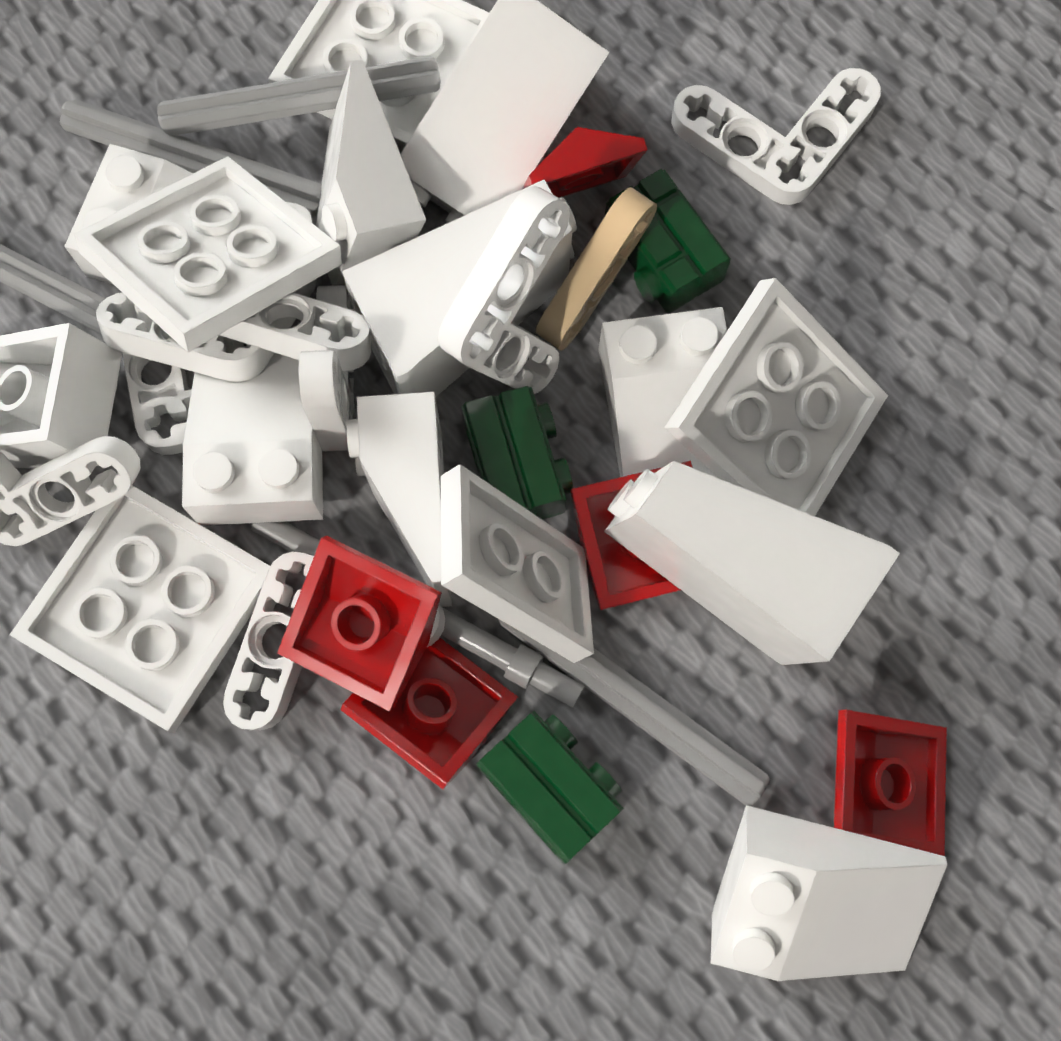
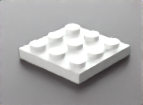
[268,0,489,152]
[74,156,342,352]
[664,278,888,516]
[10,485,270,734]

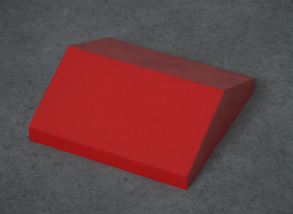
[523,127,648,198]
[570,460,693,610]
[277,536,442,711]
[340,638,518,790]
[834,709,947,856]

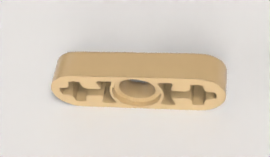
[536,187,657,351]

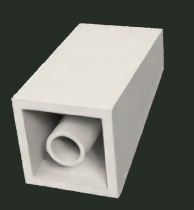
[400,0,609,223]
[342,180,577,397]
[604,461,900,665]

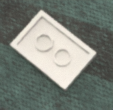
[440,464,594,663]

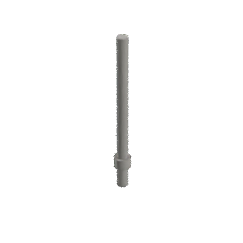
[251,521,585,708]

